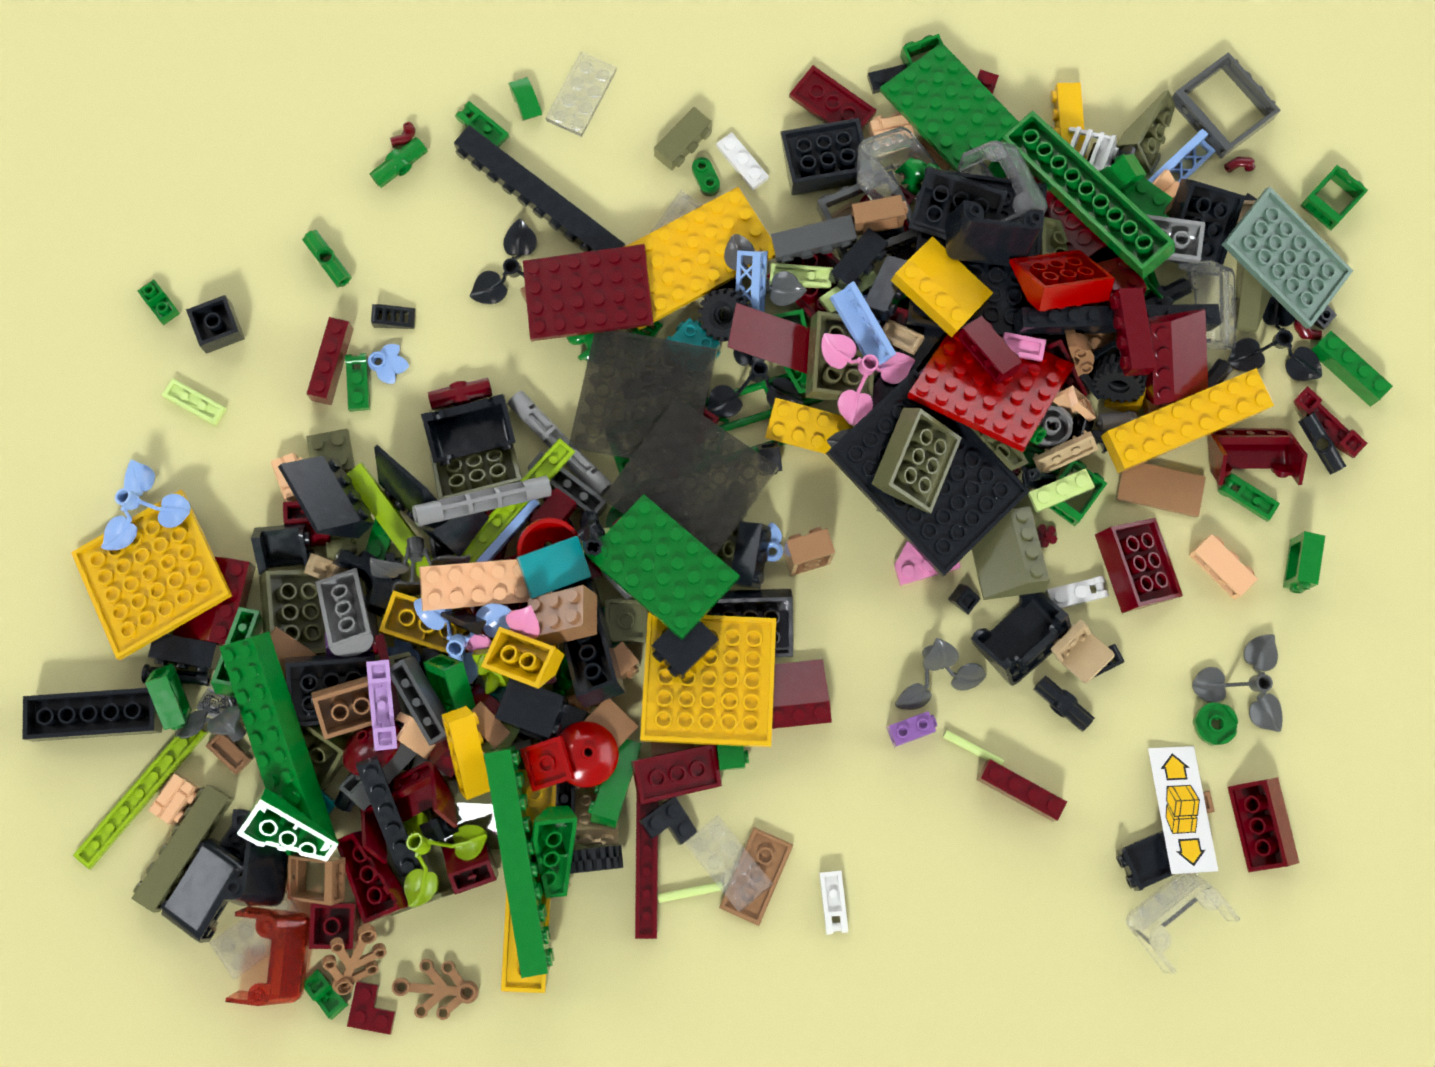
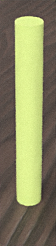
[943,730,1004,765]
[658,881,723,903]

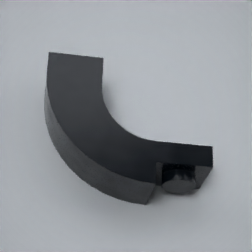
[332,549,392,617]

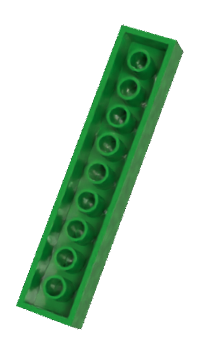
[1002,110,1175,279]
[219,631,337,856]
[484,745,555,978]

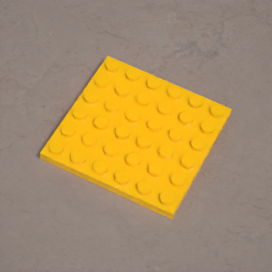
[71,489,232,660]
[640,612,776,747]

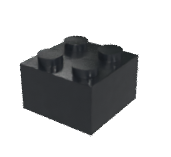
[186,295,245,354]

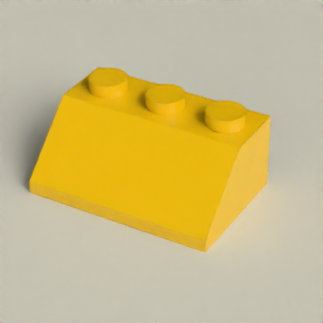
[481,627,564,689]

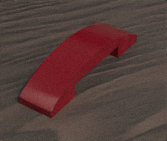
[1293,386,1368,458]

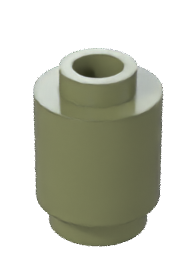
[326,538,357,560]

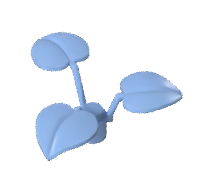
[101,460,191,550]
[414,598,511,685]

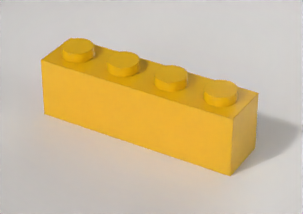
[1050,82,1087,159]
[441,706,490,800]

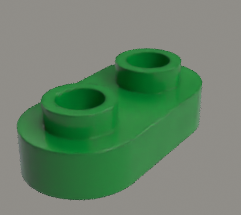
[692,157,720,196]

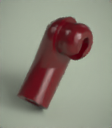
[390,122,416,147]
[1224,156,1256,173]
[1294,320,1322,340]

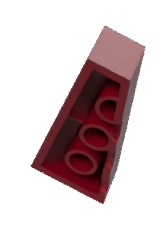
[337,831,409,924]

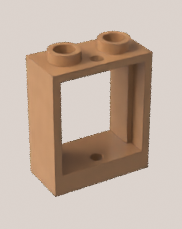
[851,195,908,236]
[287,853,346,906]

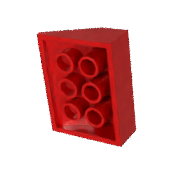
[1009,250,1115,311]

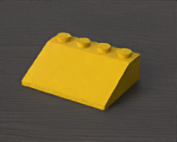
[890,236,993,337]

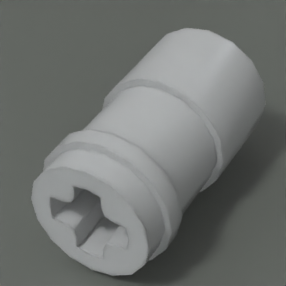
[1096,410,1137,432]

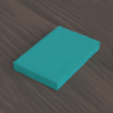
[516,536,591,598]

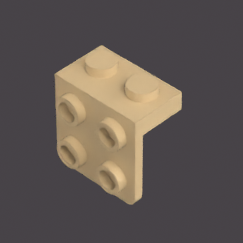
[1050,619,1114,683]
[575,793,619,845]

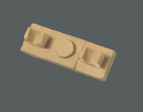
[1033,431,1099,473]

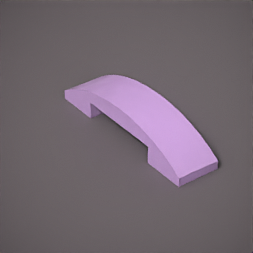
[366,660,397,751]

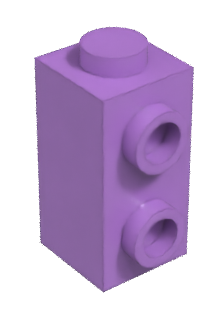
[886,711,938,748]

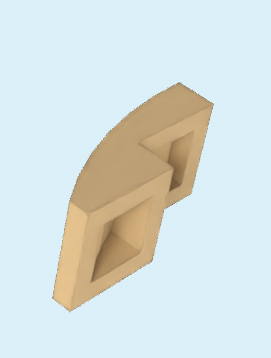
[303,553,348,580]

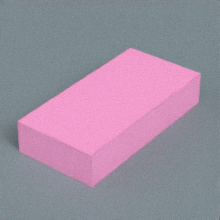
[1003,332,1046,362]

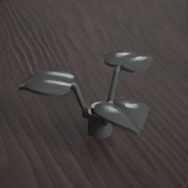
[722,234,807,323]
[370,536,470,596]
[1192,634,1283,732]
[895,638,987,710]
[175,696,247,742]

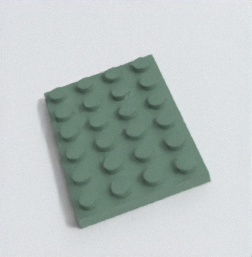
[1221,187,1353,329]

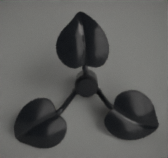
[470,219,537,304]
[1228,296,1322,381]
[707,350,803,418]

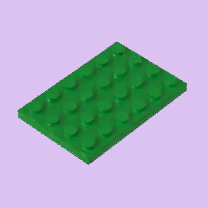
[880,43,1019,172]
[586,494,740,640]

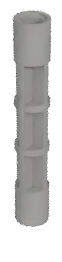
[508,391,612,497]
[412,476,551,527]

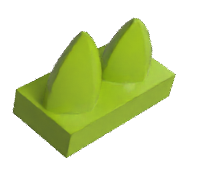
[472,648,509,694]

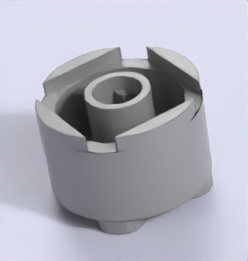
[1031,406,1073,450]

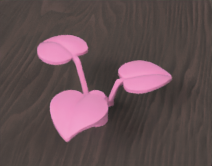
[821,333,915,425]
[465,605,556,684]

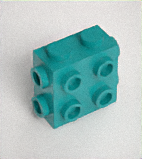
[662,318,721,379]

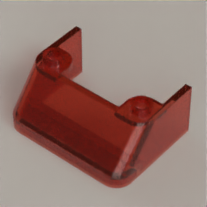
[225,906,310,1006]

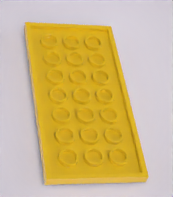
[627,187,775,330]

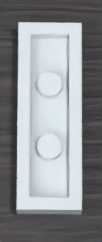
[716,132,769,191]

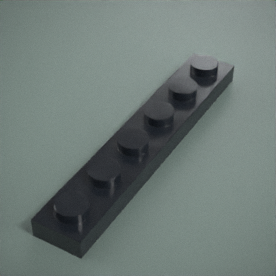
[356,756,421,878]

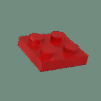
[520,736,575,792]

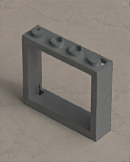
[1172,52,1281,159]
[817,170,917,259]

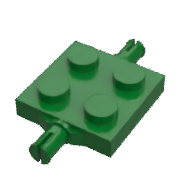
[1123,177,1173,218]

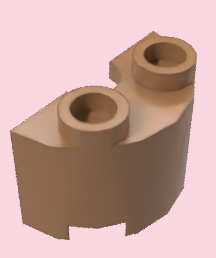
[1065,330,1094,376]

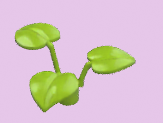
[403,812,488,908]

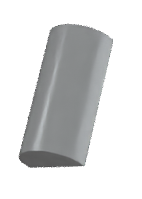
[1147,215,1205,264]
[316,568,373,657]

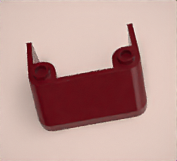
[1208,428,1308,485]
[361,761,458,864]

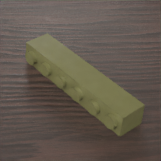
[131,784,234,913]

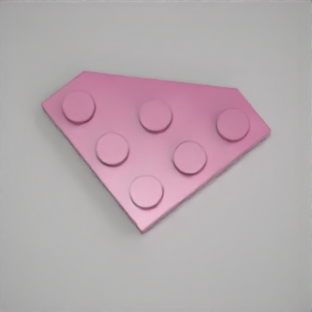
[894,541,961,586]

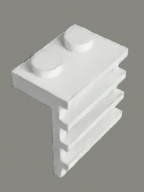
[1068,126,1119,172]

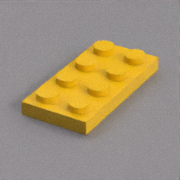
[764,398,854,454]

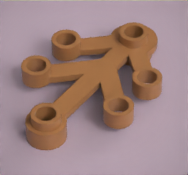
[322,923,387,995]
[392,959,479,1020]

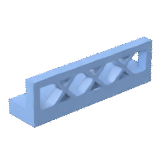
[1148,129,1215,183]
[736,250,768,312]
[830,281,896,366]
[477,500,540,562]

